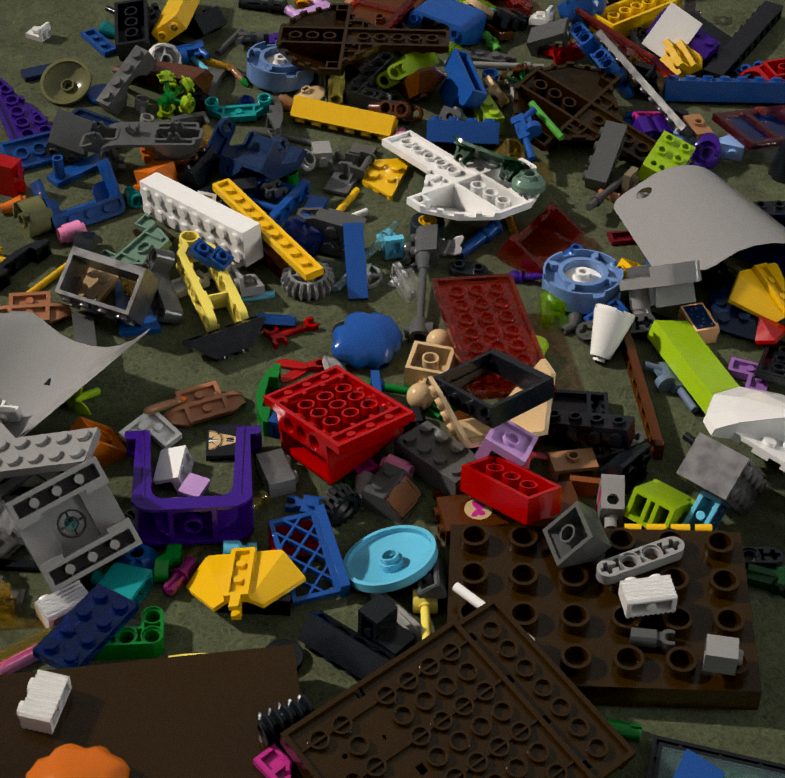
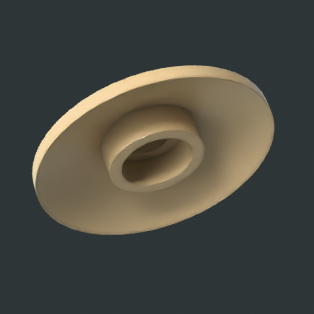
[293,85,325,100]

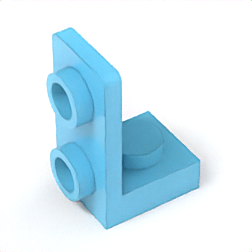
[376,232,405,260]

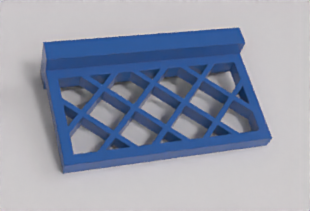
[268,504,351,606]

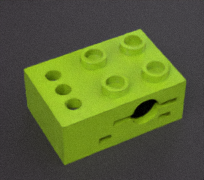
[638,130,696,181]

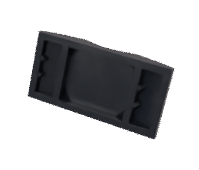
[551,389,609,414]

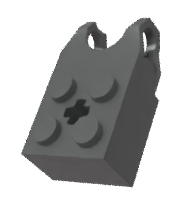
[292,207,367,259]

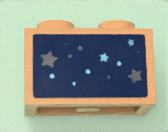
[678,302,720,344]

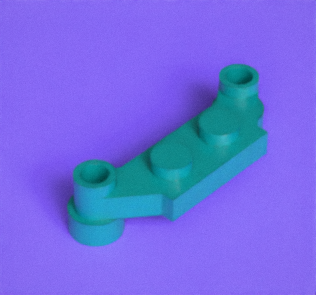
[205,93,272,122]

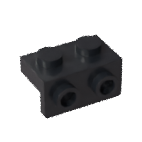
[635,61,659,101]

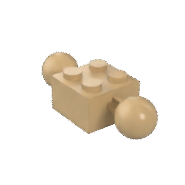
[404,329,456,410]

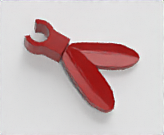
[276,358,324,383]

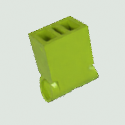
[623,478,696,529]

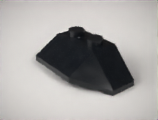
[182,315,266,362]

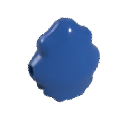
[331,312,403,371]

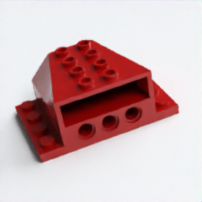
[263,365,415,485]

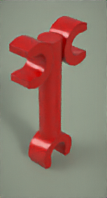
[263,317,319,350]

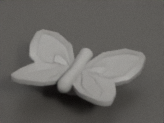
[439,235,464,256]

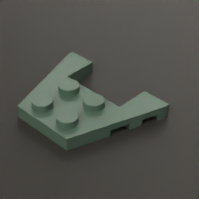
[99,213,173,267]

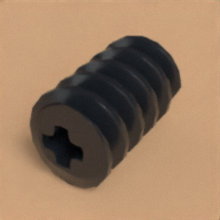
[256,693,315,746]

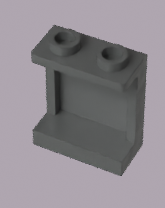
[526,17,573,57]
[44,108,93,163]

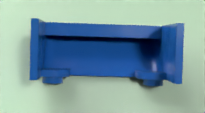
[30,158,125,231]

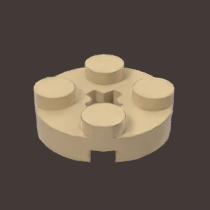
[464,0,495,20]
[481,75,509,108]

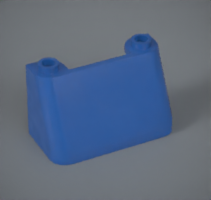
[406,0,487,45]

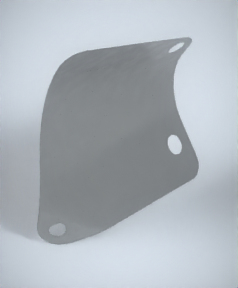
[614,165,785,270]
[0,310,150,438]

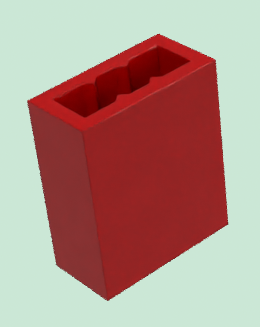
[0,154,26,198]

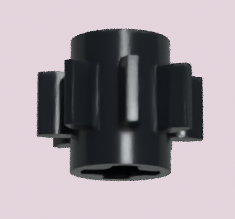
[191,89,209,112]

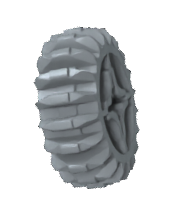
[281,258,335,302]

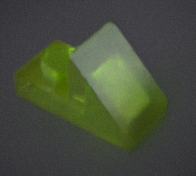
[539,289,566,330]

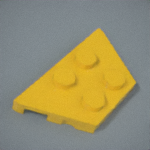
[362,158,411,201]

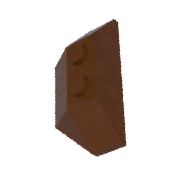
[395,66,446,103]

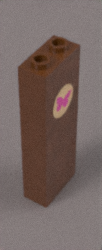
[432,481,579,546]

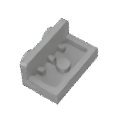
[229,266,265,298]

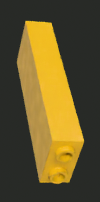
[151,0,200,43]

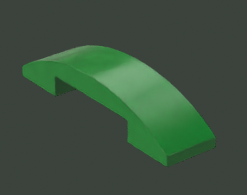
[256,363,281,436]

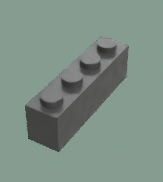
[582,120,628,191]

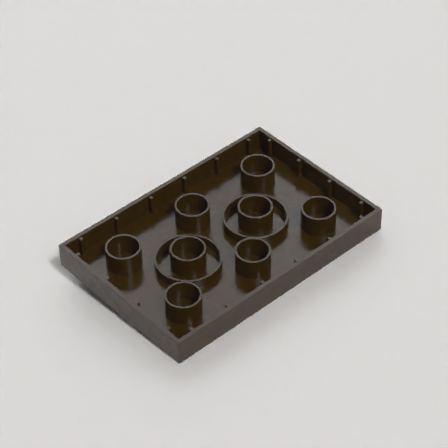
[0,644,303,778]

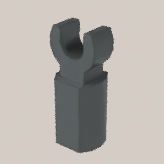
[630,627,675,651]

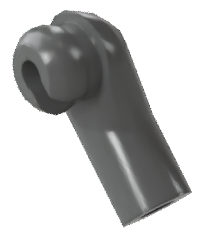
[560,312,582,335]

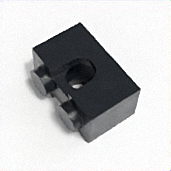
[492,7,530,31]

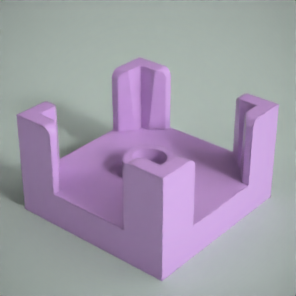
[474,420,538,467]

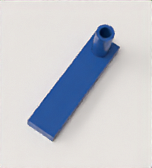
[47,153,100,188]

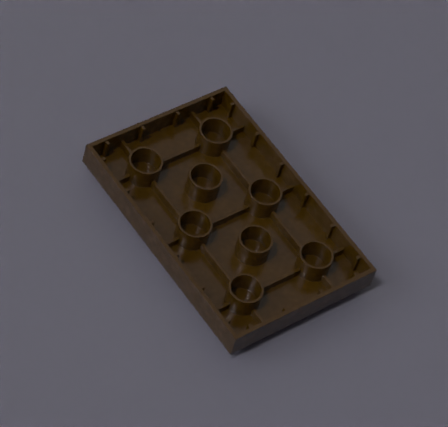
[447,523,762,710]

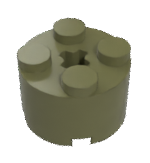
[12,194,53,239]

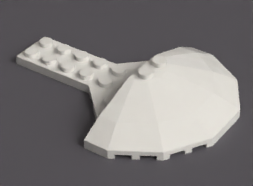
[382,130,540,221]
[703,386,785,472]

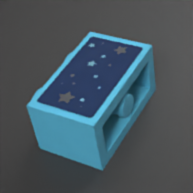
[683,490,729,531]

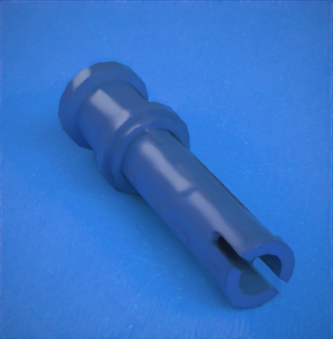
[455,220,503,260]

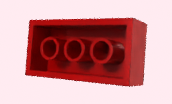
[460,454,563,526]

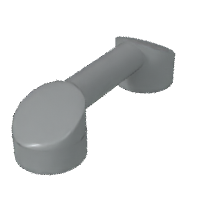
[134,95,154,122]

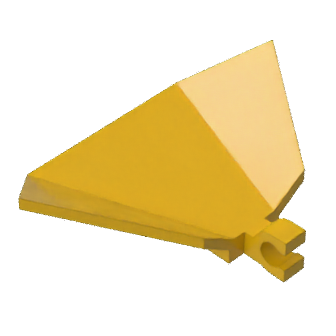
[727,262,785,322]
[186,547,306,620]

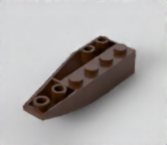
[111,62,214,94]

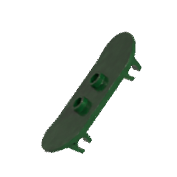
[452,135,530,183]

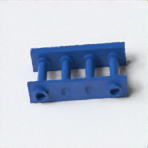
[246,177,310,226]

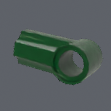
[746,563,785,598]

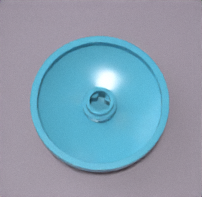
[343,525,438,593]

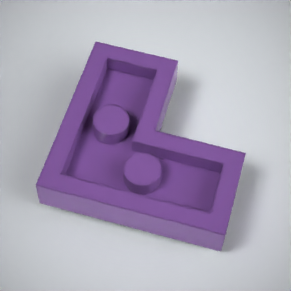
[727,357,769,391]

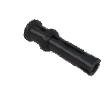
[238,0,288,15]

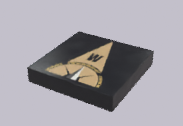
[206,424,251,461]

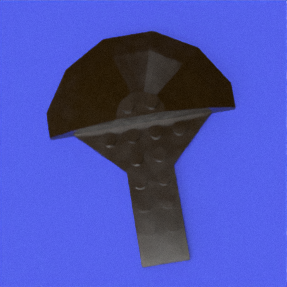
[276,3,450,76]
[512,61,657,167]

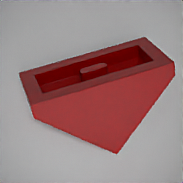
[755,315,785,345]

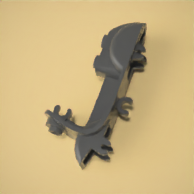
[79,120,203,178]

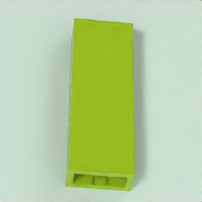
[647,320,739,414]

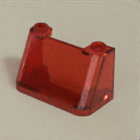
[496,202,586,274]

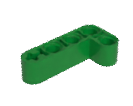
[63,606,166,661]

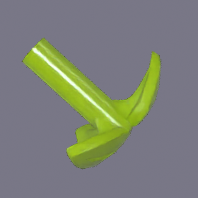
[65,387,101,416]

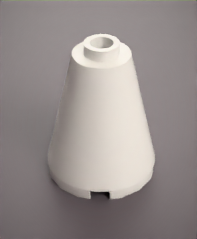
[590,303,635,363]

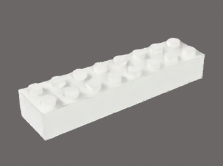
[139,172,264,267]

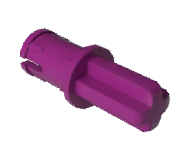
[162,556,199,596]

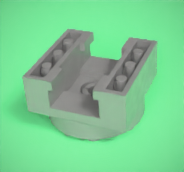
[4,456,142,592]

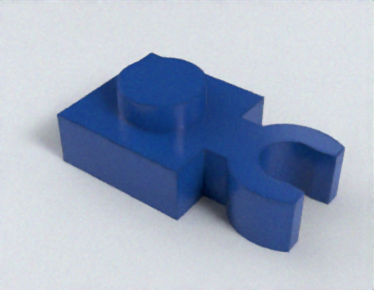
[285,495,324,513]

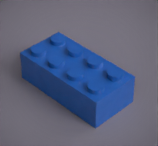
[426,116,500,145]

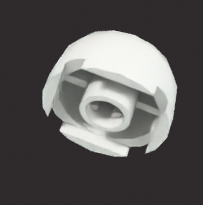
[149,43,182,64]

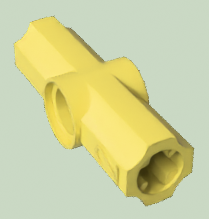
[328,71,345,104]

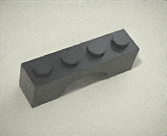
[96,45,157,117]

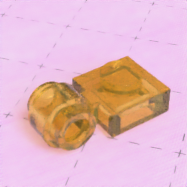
[0,580,17,629]

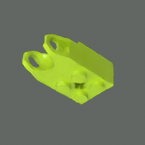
[375,52,440,90]

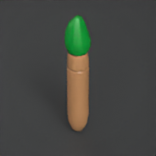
[227,63,250,87]

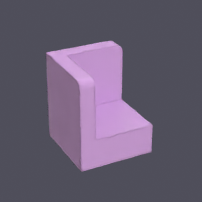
[177,473,210,497]

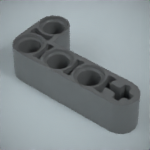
[142,248,183,325]

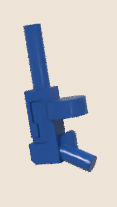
[175,39,211,65]
[510,106,542,162]

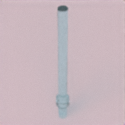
[332,221,399,293]

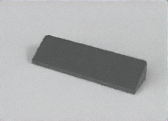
[417,535,448,599]

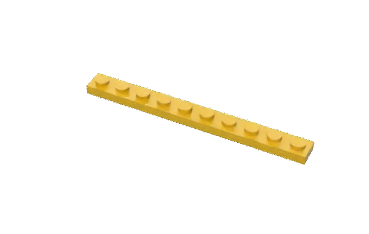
[212,178,324,281]

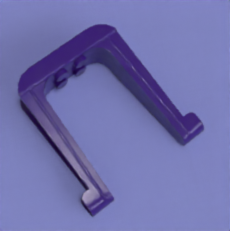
[125,425,262,546]

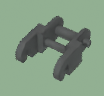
[259,179,288,198]

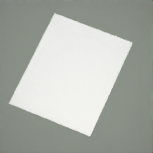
[641,2,703,57]

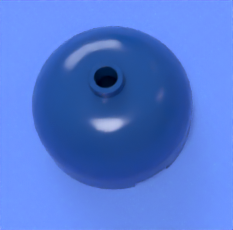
[557,0,606,27]

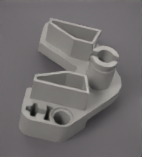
[619,260,702,315]

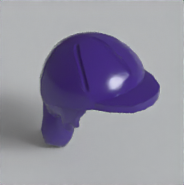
[689,133,721,170]

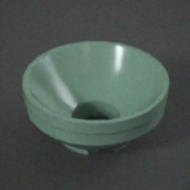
[511,169,546,195]

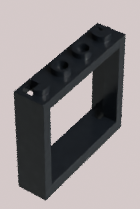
[433,348,555,428]

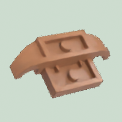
[0,291,72,324]
[163,380,247,427]

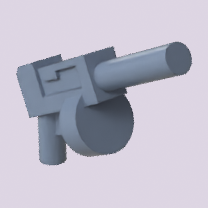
[643,361,699,413]

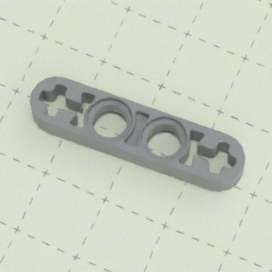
[596,536,685,585]

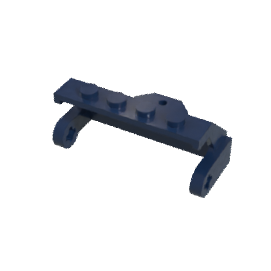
[206,118,308,181]

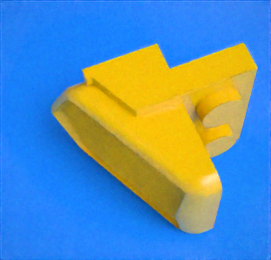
[657,38,703,77]

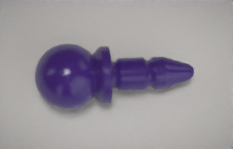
[507,270,543,284]

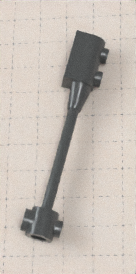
[404,224,440,344]

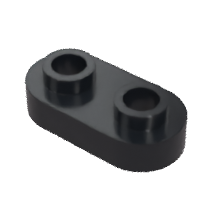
[449,260,488,281]

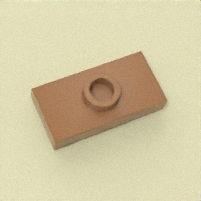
[682,113,714,140]

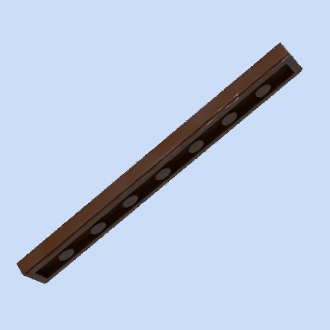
[620,329,665,460]

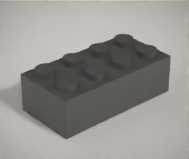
[394,420,478,496]

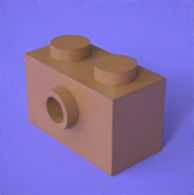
[547,448,599,483]

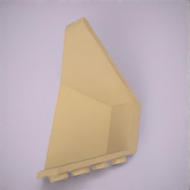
[427,358,556,448]

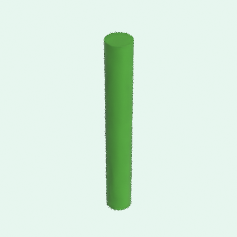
[528,100,565,141]

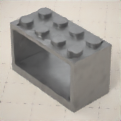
[55,246,160,327]
[676,432,767,516]

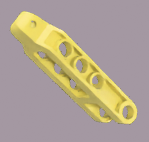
[176,231,249,332]

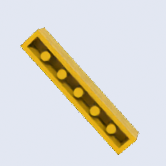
[290,95,399,141]

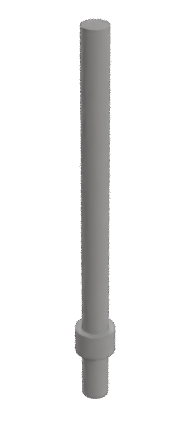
[444,60,544,72]

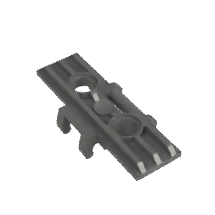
[323,143,378,197]

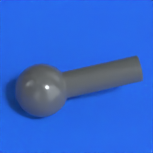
[403,242,415,265]

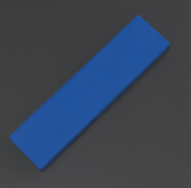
[343,222,368,301]

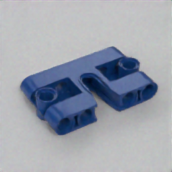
[570,22,635,100]

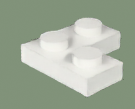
[118,412,182,449]

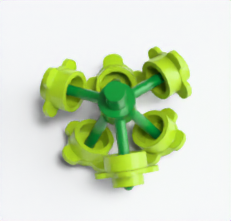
[157,70,195,119]

